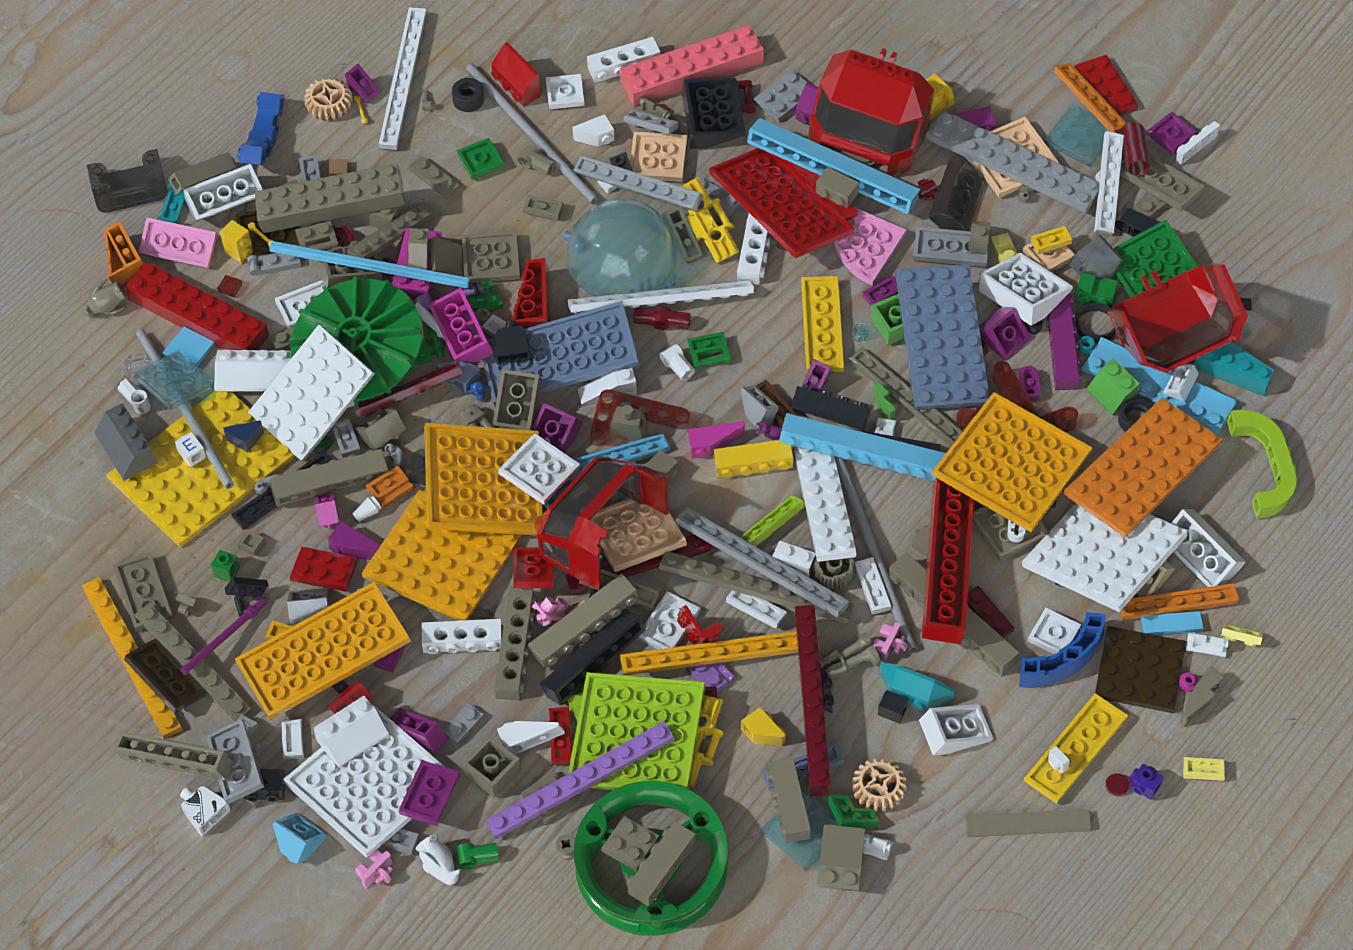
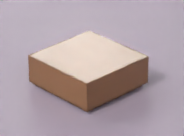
[329,159,348,176]

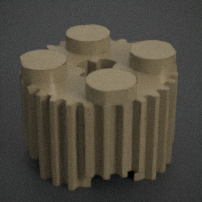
[814,557,854,591]

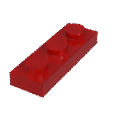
[549,707,572,766]

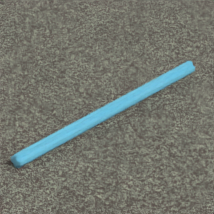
[270,241,470,288]

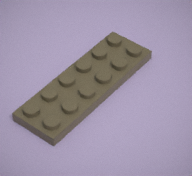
[1097,148,1205,211]

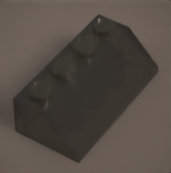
[929,157,986,231]

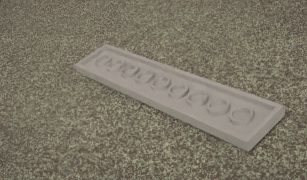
[926,110,1099,213]

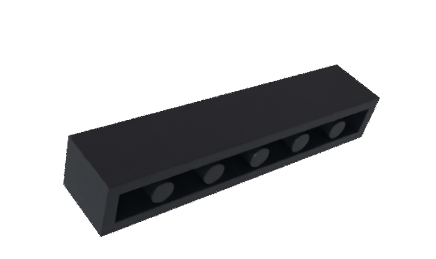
[540,608,646,705]

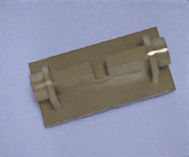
[637,97,675,120]

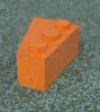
[104,221,144,285]

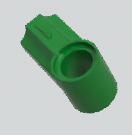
[456,842,499,870]

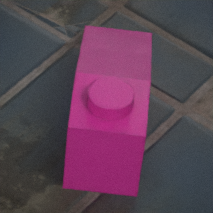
[688,421,745,458]

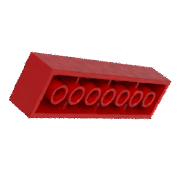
[125,262,269,350]

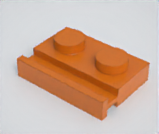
[366,466,414,509]

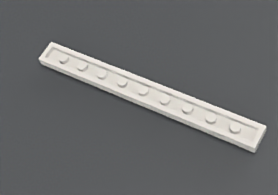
[379,7,427,150]
[568,280,754,314]

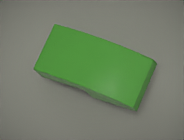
[873,381,896,420]

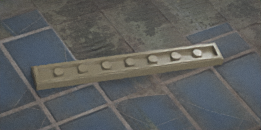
[849,347,963,447]

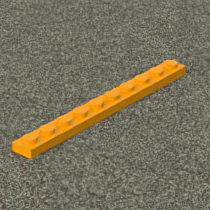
[82,577,182,739]
[620,631,819,676]

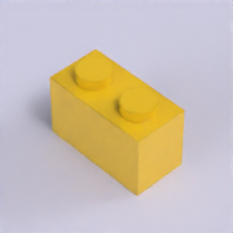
[220,220,253,264]

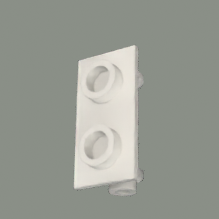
[1186,632,1229,657]
[863,833,893,860]

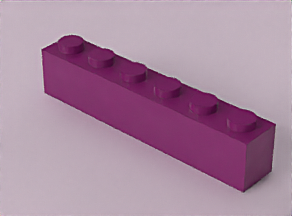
[1047,292,1082,391]

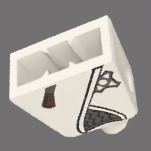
[180,786,231,836]

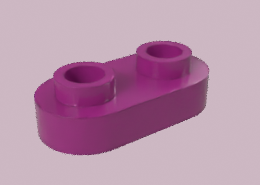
[1019,366,1041,401]

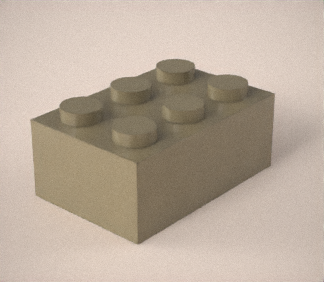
[492,369,541,430]

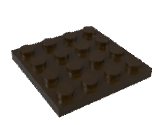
[1095,626,1186,713]

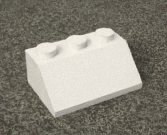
[314,696,389,767]

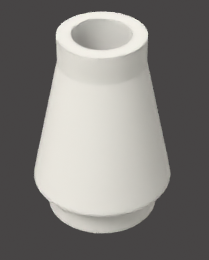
[352,496,382,522]

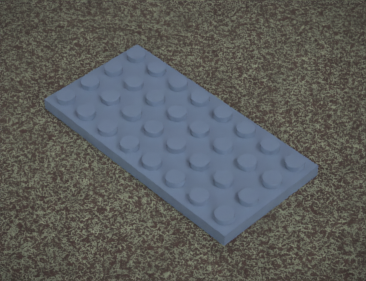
[895,264,990,410]
[483,301,639,406]

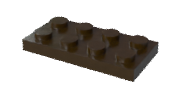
[124,638,207,714]

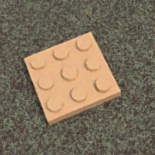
[630,132,687,182]

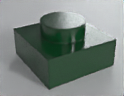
[313,435,334,455]

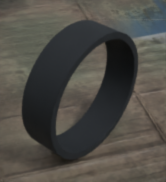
[1076,303,1116,343]

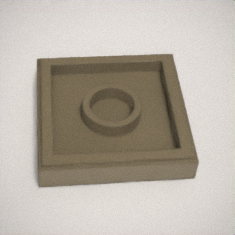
[430,237,464,277]

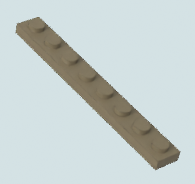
[134,603,252,722]

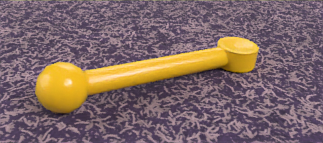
[354,95,368,124]
[248,223,273,247]

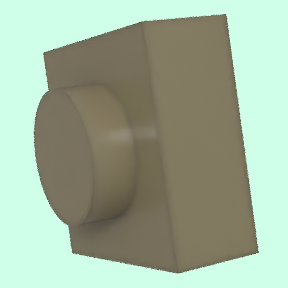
[237,530,265,556]

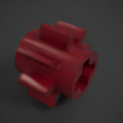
[917,178,938,201]

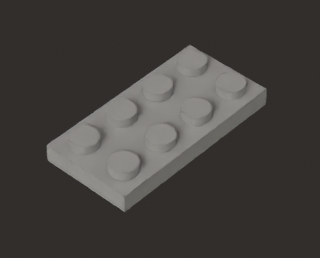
[913,227,990,267]
[206,719,264,804]

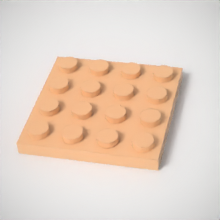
[973,117,1060,198]
[590,497,687,572]

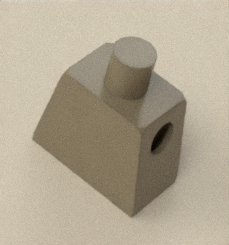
[609,405,648,442]

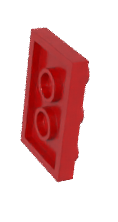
[290,546,358,592]
[513,547,553,589]

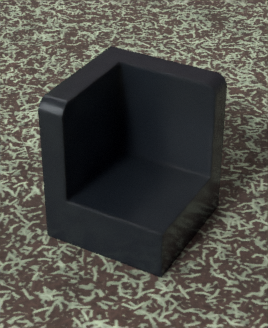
[878,690,908,724]

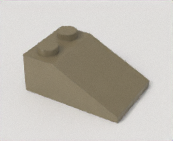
[817,824,865,891]

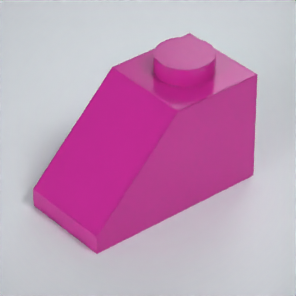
[314,492,339,528]

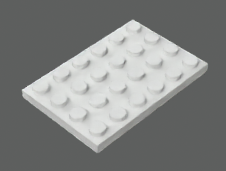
[248,325,375,461]

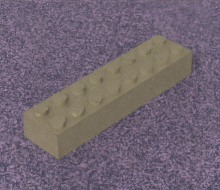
[255,163,405,233]

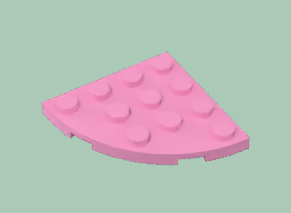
[834,208,906,286]

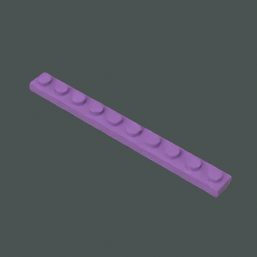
[485,721,675,839]

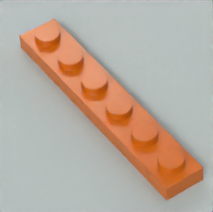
[1054,63,1127,134]
[1120,583,1239,621]

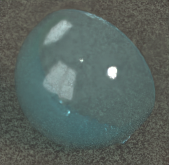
[567,199,677,297]

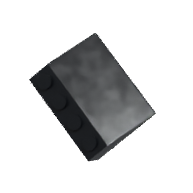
[682,78,746,149]

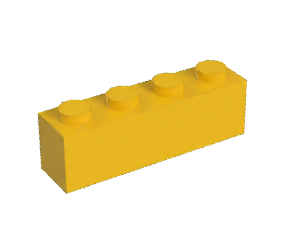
[714,440,793,478]

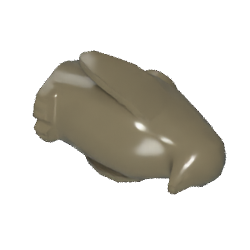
[81,279,127,316]

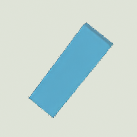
[1140,611,1203,635]

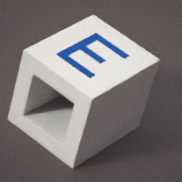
[175,433,206,467]

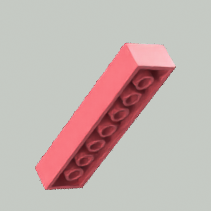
[620,25,764,107]

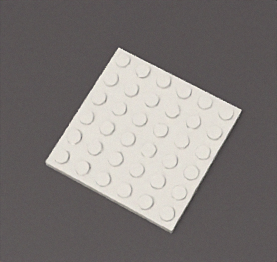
[1022,503,1187,612]
[283,705,444,858]

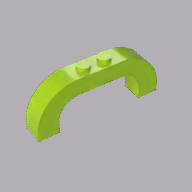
[1227,410,1297,519]

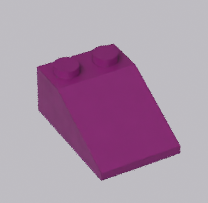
[531,403,583,454]

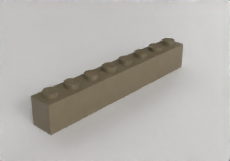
[889,553,1019,676]

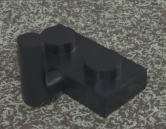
[224,577,269,617]

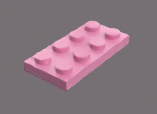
[138,218,218,269]

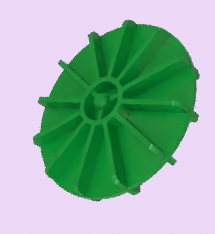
[289,276,424,404]

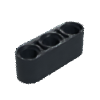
[1115,208,1159,237]

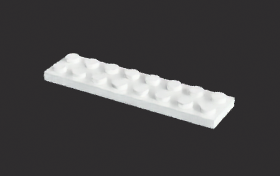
[793,446,856,562]

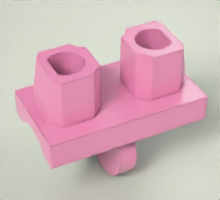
[532,597,569,626]
[873,622,908,662]
[355,849,393,889]

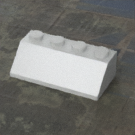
[183,164,263,221]
[214,350,292,391]
[1171,509,1246,587]

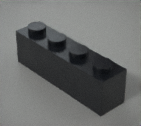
[790,384,871,431]

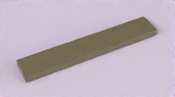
[965,809,1091,837]

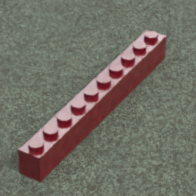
[795,605,831,797]

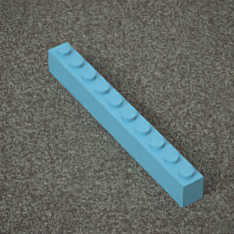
[747,118,920,214]
[779,413,946,481]

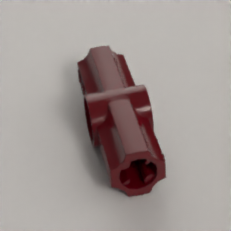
[633,306,691,330]

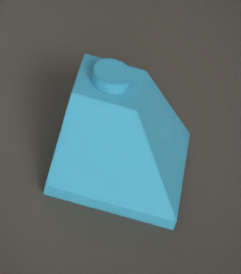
[273,813,328,863]

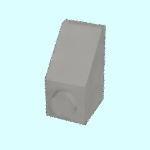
[741,385,779,428]

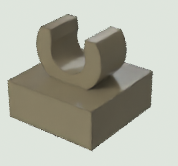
[176,593,202,616]

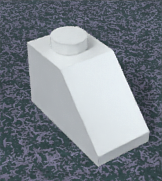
[572,114,615,147]

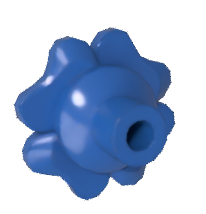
[467,381,489,401]

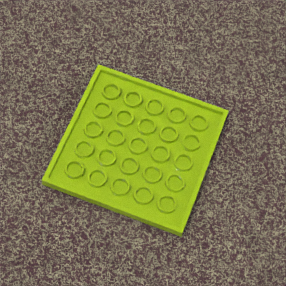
[568,672,706,790]

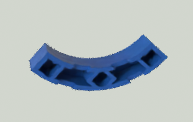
[237,92,285,165]
[1019,612,1106,687]

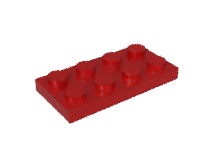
[1074,54,1138,116]

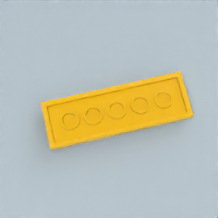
[801,276,844,373]
[1024,693,1128,804]

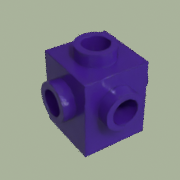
[1130,763,1164,800]

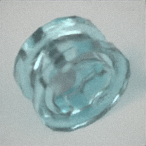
[852,323,869,342]

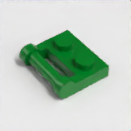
[687,332,731,370]

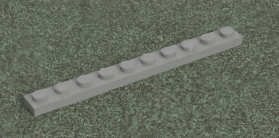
[676,507,849,617]

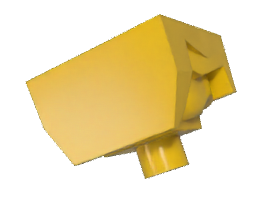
[924,73,954,121]

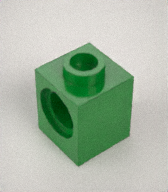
[211,549,240,582]

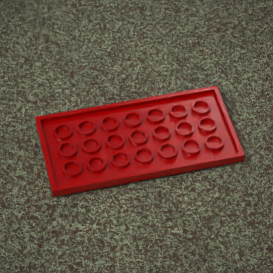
[709,148,855,259]

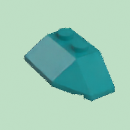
[879,661,956,711]

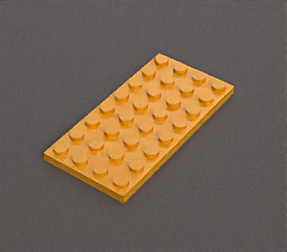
[235,582,411,720]

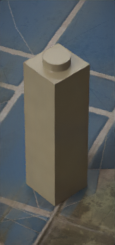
[168,152,237,195]

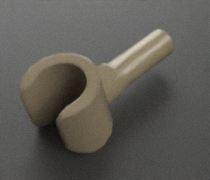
[422,90,433,111]

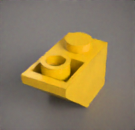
[741,707,786,746]

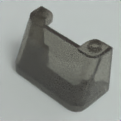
[87,149,168,213]

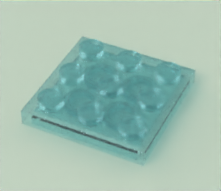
[1044,104,1109,167]
[134,350,215,410]
[761,789,839,871]

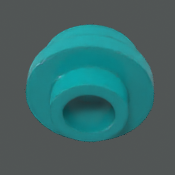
[1078,336,1096,354]

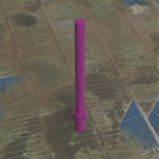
[181,598,267,675]

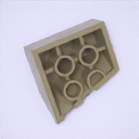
[321,237,383,289]

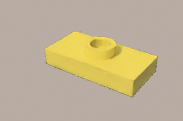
[1183,757,1225,781]

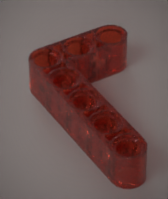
[992,361,1078,432]
[590,389,690,446]

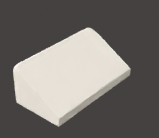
[1163,364,1198,401]

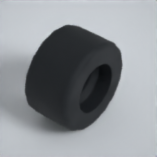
[452,78,484,112]

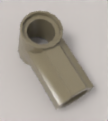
[517,145,556,175]

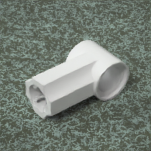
[659,344,695,381]
[118,379,151,414]

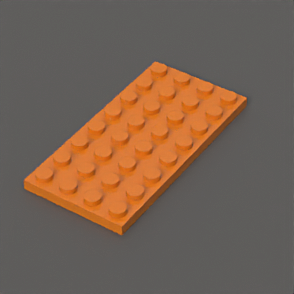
[1064,398,1223,538]

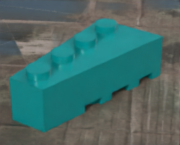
[1194,328,1274,396]

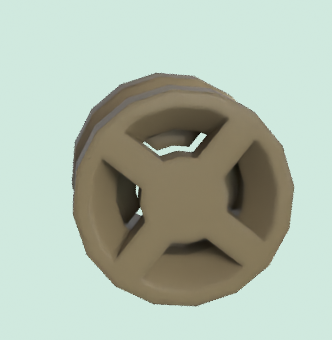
[556,835,575,860]

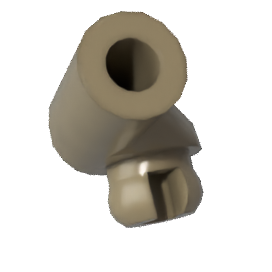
[1018,185,1036,202]

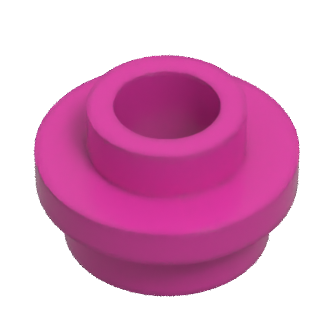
[1179,672,1199,692]

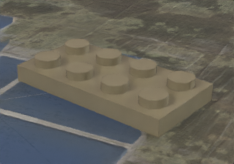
[113,552,173,631]

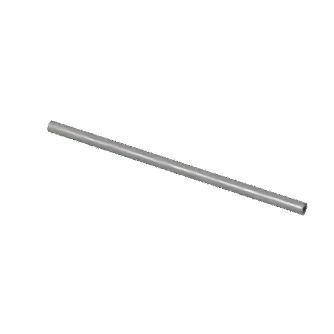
[466,64,598,204]
[136,330,234,489]
[835,456,917,653]

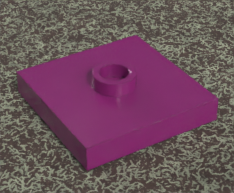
[1147,112,1198,155]

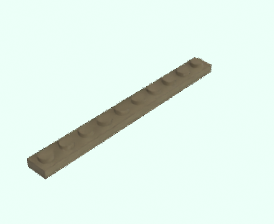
[659,551,853,624]

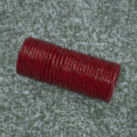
[1121,122,1151,176]

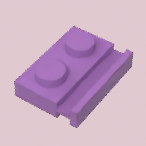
[686,663,734,693]

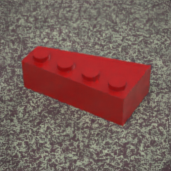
[511,258,550,329]

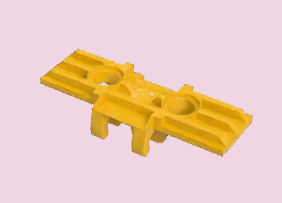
[680,177,739,264]
[689,695,724,787]

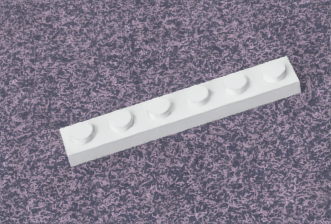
[1094,131,1124,236]

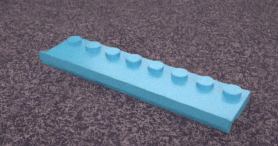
[1082,337,1236,435]

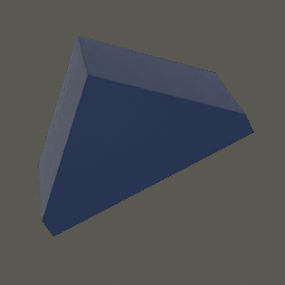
[223,420,264,452]

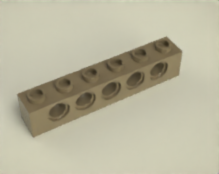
[494,585,537,701]
[113,732,234,780]

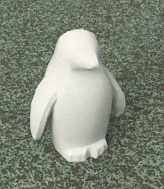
[415,834,461,885]

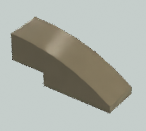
[1181,667,1224,727]

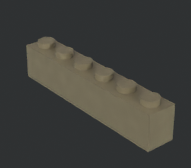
[270,449,388,506]
[528,574,639,669]

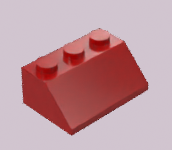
[491,42,541,107]

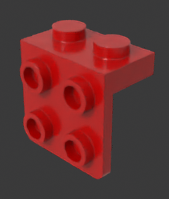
[677,605,723,645]

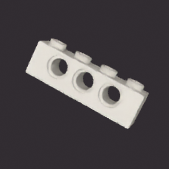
[587,37,660,83]
[737,213,771,285]
[422,619,502,654]

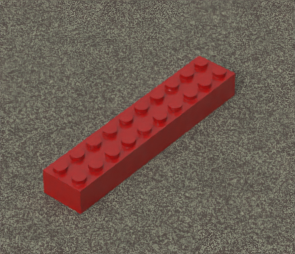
[921,477,974,645]

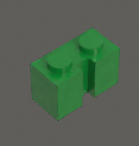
[1075,272,1118,308]

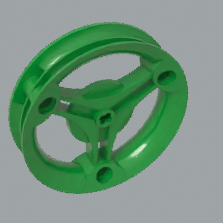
[574,781,728,936]

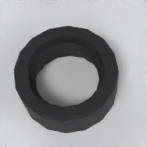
[1118,398,1152,432]

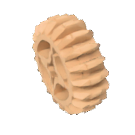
[304,77,353,121]
[852,758,907,812]

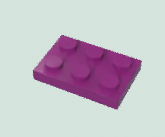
[398,760,460,826]

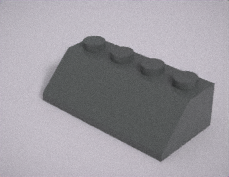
[95,403,158,481]

